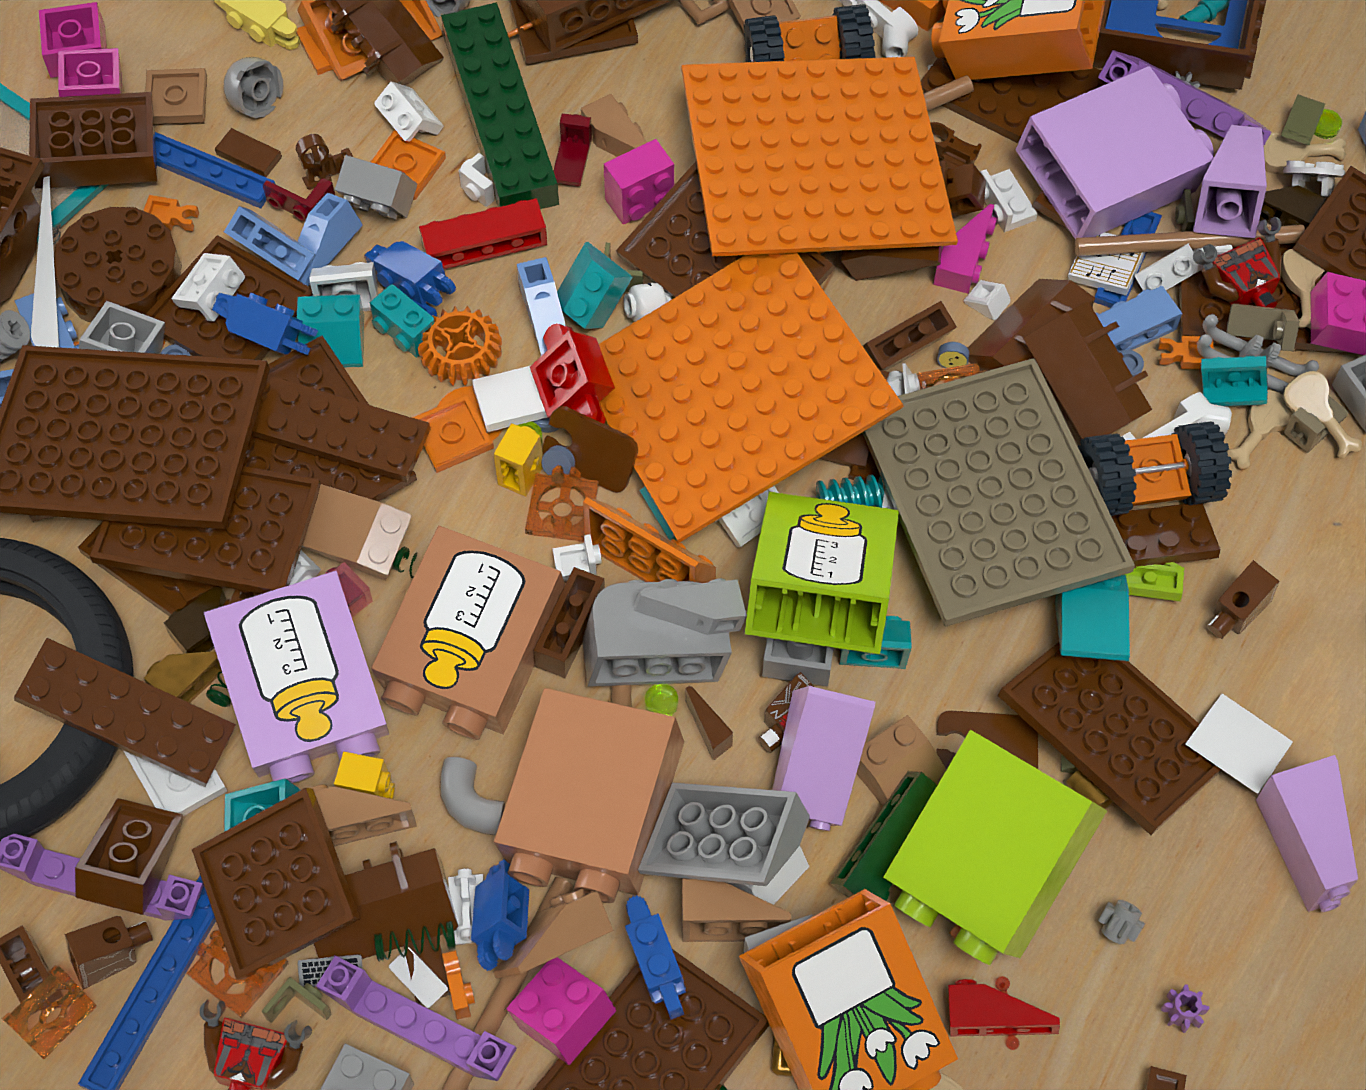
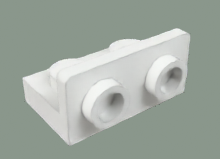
[375,81,444,142]
[980,169,1038,233]
[171,253,245,321]
[715,486,779,547]

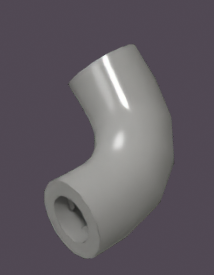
[440,757,505,835]

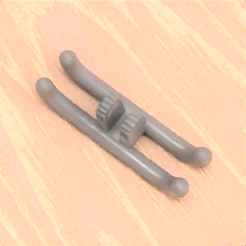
[1197,314,1319,394]

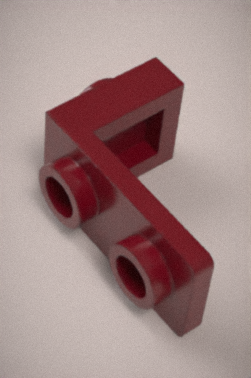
[553,113,592,186]
[263,178,335,222]

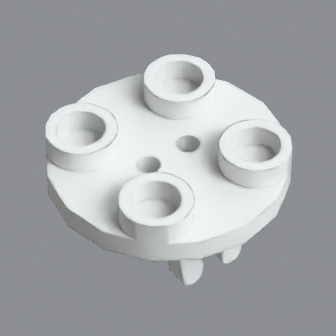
[1284,161,1346,197]

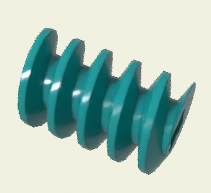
[816,475,884,508]

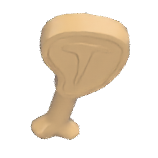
[1263,133,1346,173]
[1281,249,1324,330]
[1283,371,1362,458]
[1227,390,1293,469]

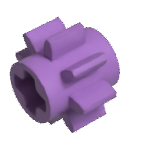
[1161,984,1209,1033]

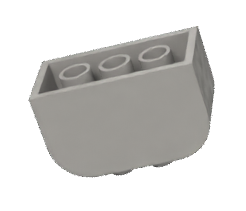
[583,579,732,686]

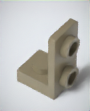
[1226,304,1300,352]
[1284,395,1348,453]

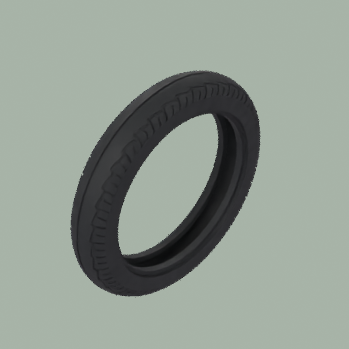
[0,538,134,841]

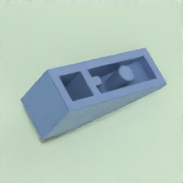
[224,206,316,281]

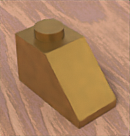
[143,651,222,703]

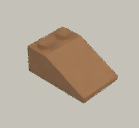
[302,484,412,581]
[856,715,947,806]
[310,785,417,846]
[682,879,791,942]
[493,888,614,979]

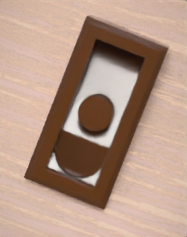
[685,685,733,760]

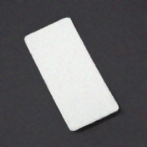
[389,947,448,1008]

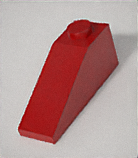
[948,979,1060,1037]

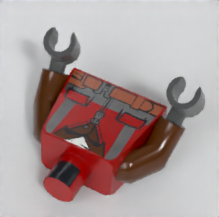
[1193,217,1282,308]
[200,999,312,1090]

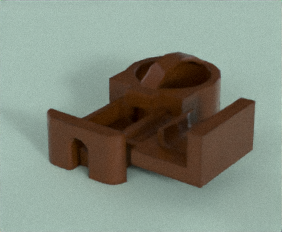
[930,122,982,169]
[295,134,353,190]

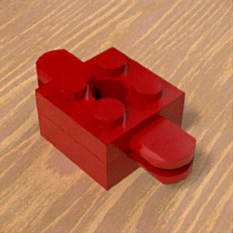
[530,323,615,424]

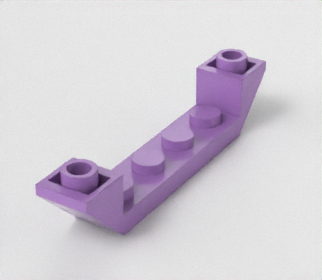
[1098,50,1272,146]
[0,834,204,920]
[316,956,517,1081]

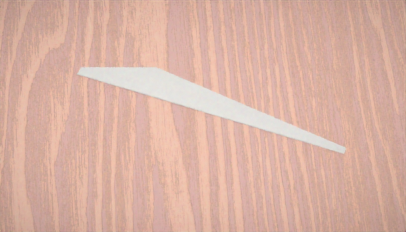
[31,177,59,347]

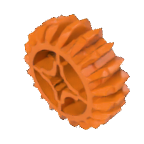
[418,306,502,386]

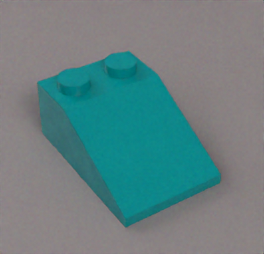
[1055,575,1130,661]

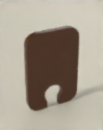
[542,406,638,493]
[936,710,1038,769]

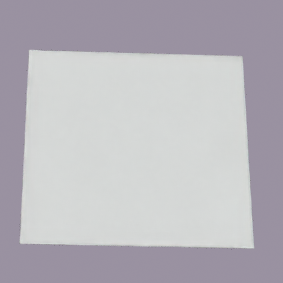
[1186,694,1293,794]

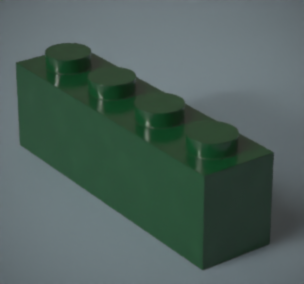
[831,771,937,901]

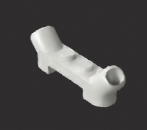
[838,0,918,57]
[1121,392,1232,440]

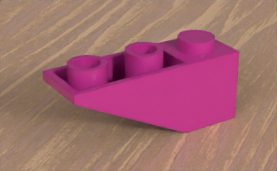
[933,204,997,294]

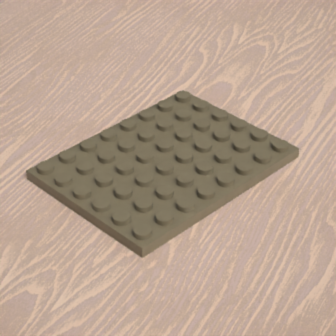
[862,358,1135,627]

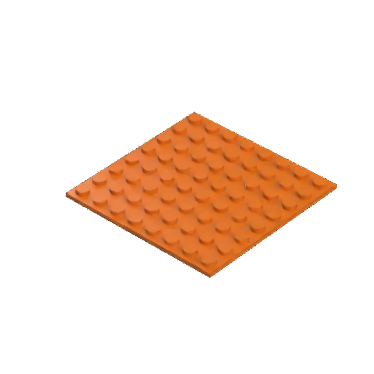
[681,57,958,256]
[599,253,904,543]

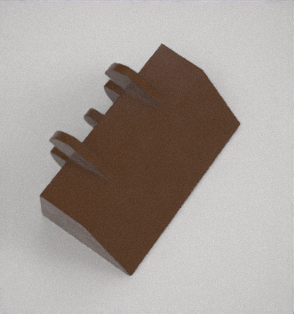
[323,0,444,86]
[967,279,1095,379]
[1023,301,1152,439]
[314,841,459,959]

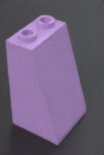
[1193,125,1267,238]
[772,686,876,831]
[1256,755,1358,912]

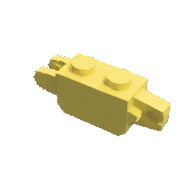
[214,0,300,50]

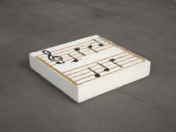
[1068,232,1146,296]

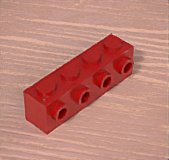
[419,198,548,269]

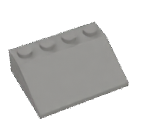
[638,783,810,886]

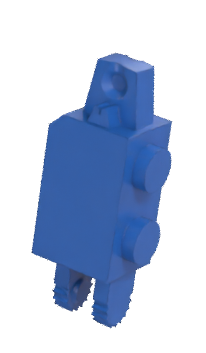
[364,241,456,306]
[212,292,318,355]
[471,859,529,971]
[625,895,686,1019]

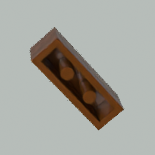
[863,301,957,371]
[534,567,605,678]

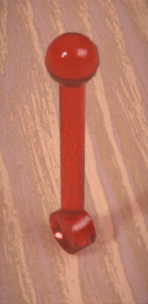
[995,976,1020,1050]

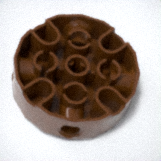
[54,207,182,323]

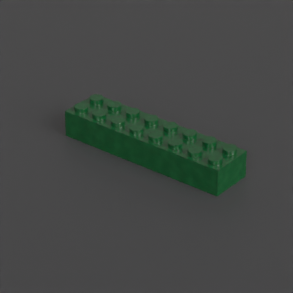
[441,2,559,209]

